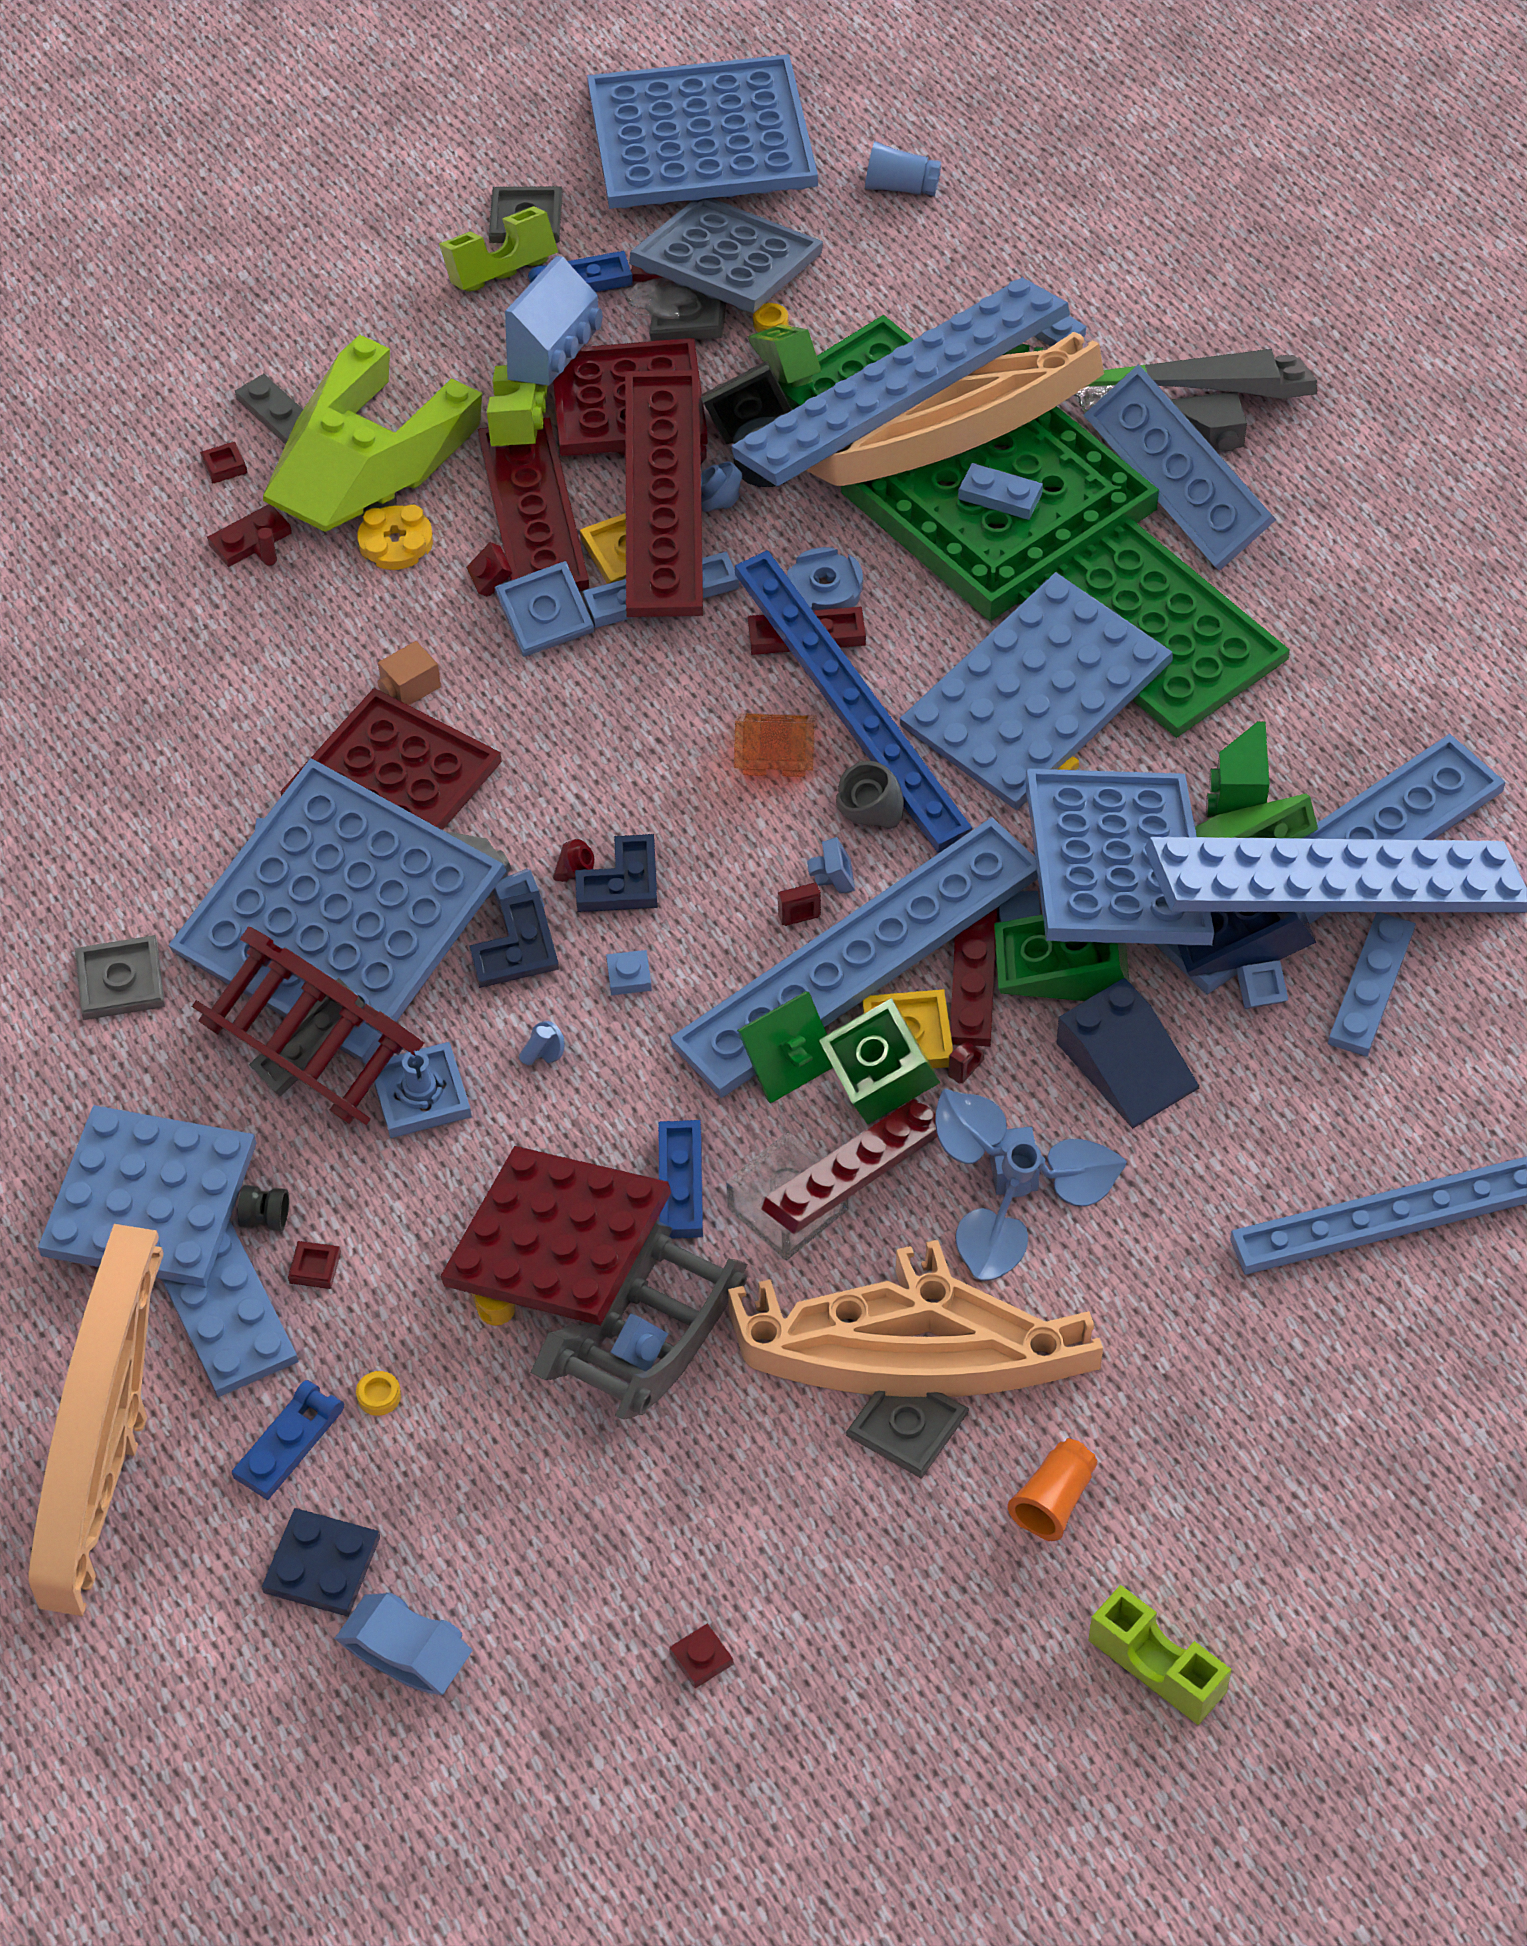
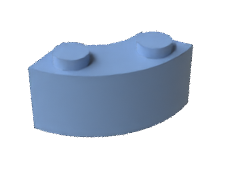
[334,1592,473,1695]

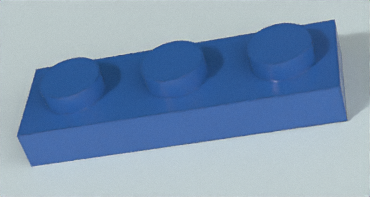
[658,1120,703,1239]

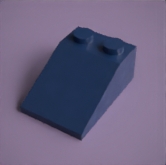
[1177,912,1316,977]
[1056,978,1199,1129]

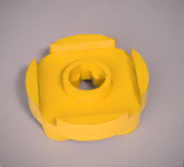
[357,504,433,570]

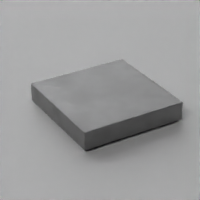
[75,935,165,1020]

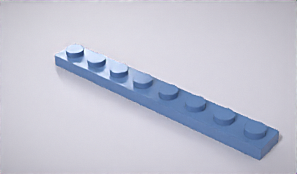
[1230,1156,1527,1275]

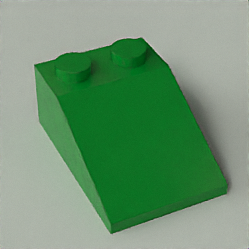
[994,914,1130,1001]

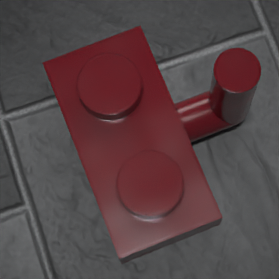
[207,504,292,567]

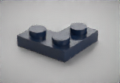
[575,834,658,912]
[469,891,559,988]

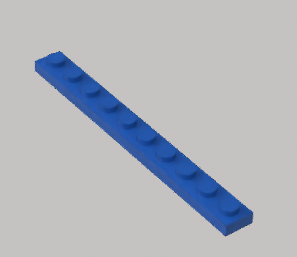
[735,550,972,853]

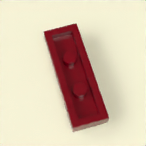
[748,607,866,655]

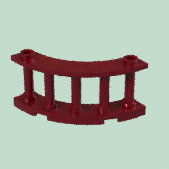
[191,926,425,1126]

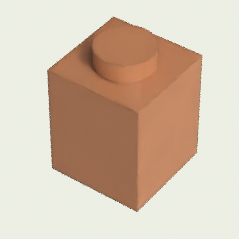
[377,641,441,705]

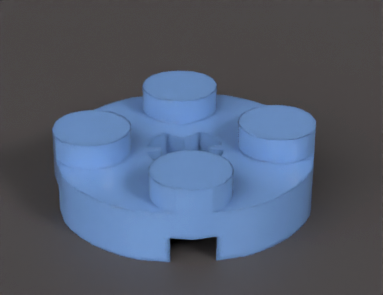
[787,547,863,611]

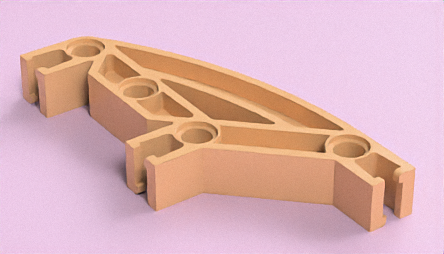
[806,332,1104,486]
[28,1224,164,1616]
[728,1240,1103,1397]

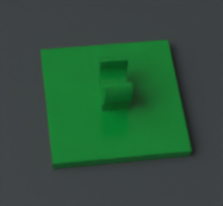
[737,991,833,1104]

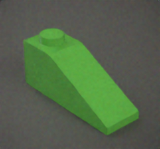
[748,324,822,387]
[1195,793,1318,839]

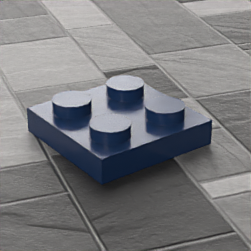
[261,1508,380,1617]

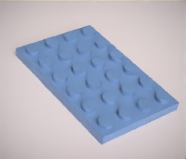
[900,572,1173,811]
[1025,769,1214,945]

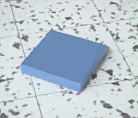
[495,561,594,657]

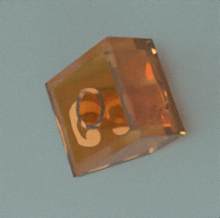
[734,713,817,777]

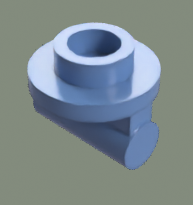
[519,1021,565,1065]

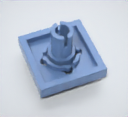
[374,1041,472,1139]

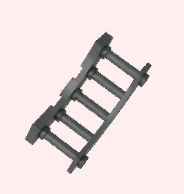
[530,1220,748,1419]

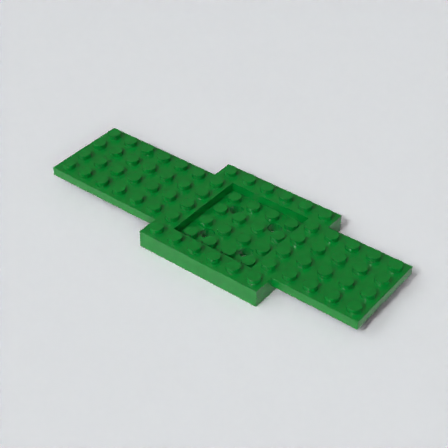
[778,314,1290,738]

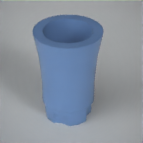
[865,141,942,196]

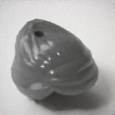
[836,761,904,829]

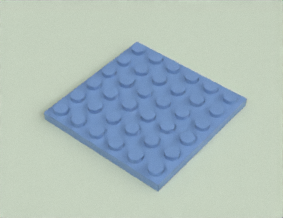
[587,54,818,209]
[168,758,506,1064]

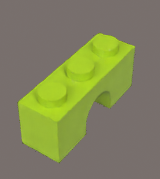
[439,206,558,291]
[487,365,548,446]
[1088,1585,1232,1725]

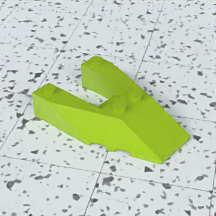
[263,334,482,532]

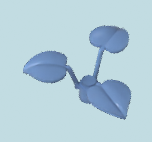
[935,1089,1127,1281]

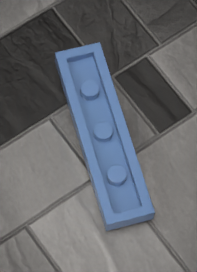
[583,551,739,628]
[1328,912,1416,1057]

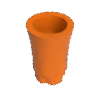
[1007,1438,1097,1541]

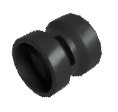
[237,1185,289,1231]

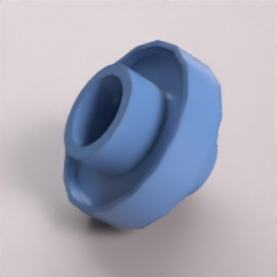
[701,461,742,512]

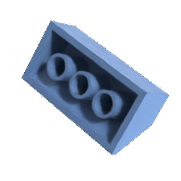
[505,256,603,385]

